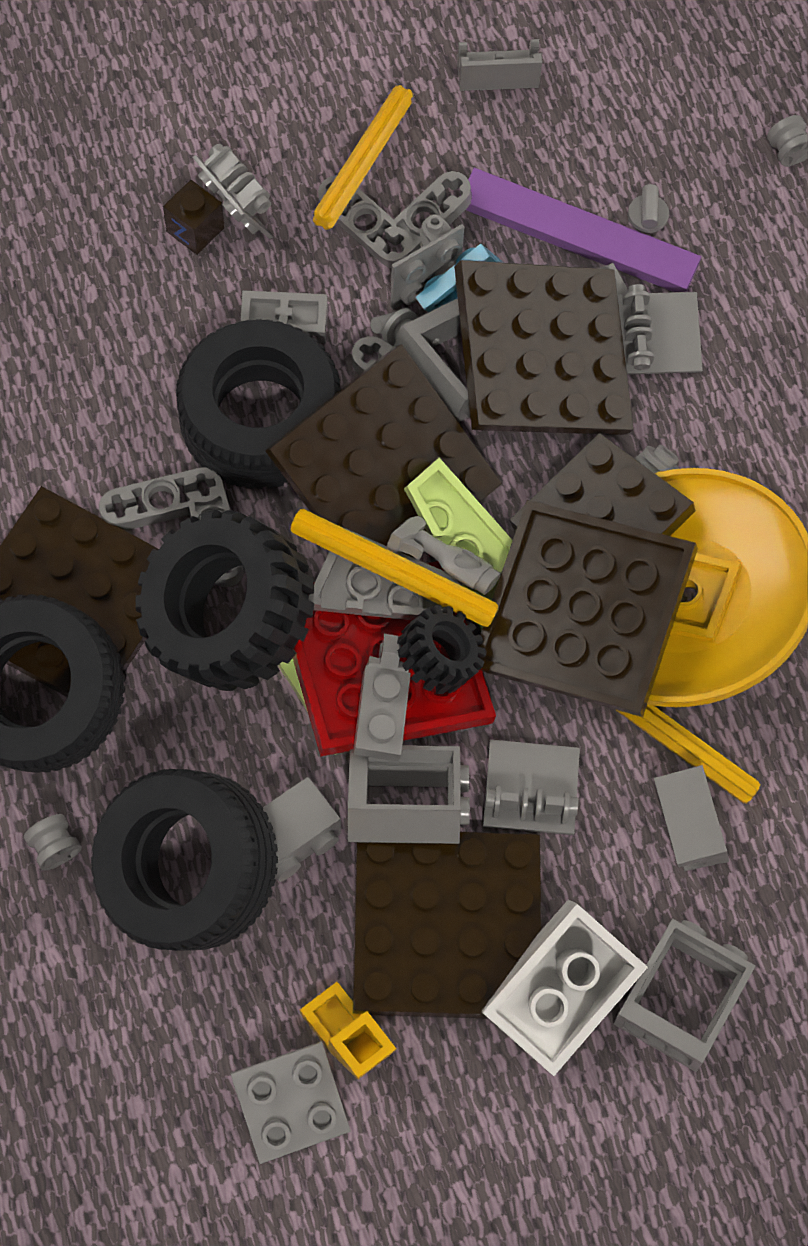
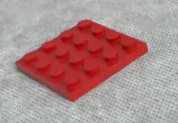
[292,561,496,757]

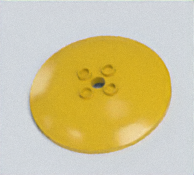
[647,468,808,707]

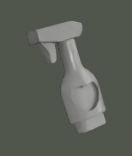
[385,516,501,595]

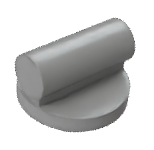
[628,184,669,233]
[370,308,418,347]
[635,444,679,473]

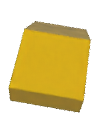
[300,982,397,1080]

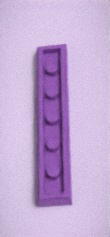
[459,168,702,292]

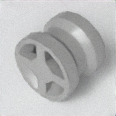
[767,115,808,167]
[23,814,82,870]

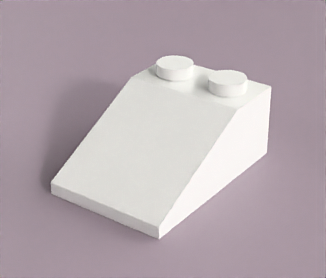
[481,899,648,1076]

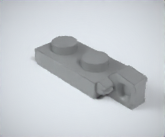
[353,634,411,762]

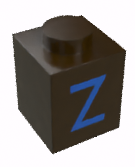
[163,180,224,255]

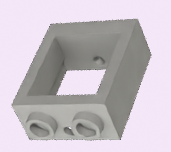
[393,298,470,423]
[348,745,470,844]
[614,918,756,1072]

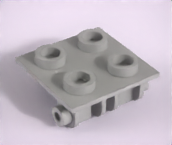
[192,144,273,239]
[390,214,464,309]
[617,284,703,374]
[483,740,580,835]
[230,1041,351,1164]

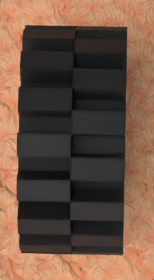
[397,605,486,694]

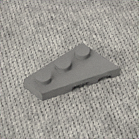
[309,527,462,620]

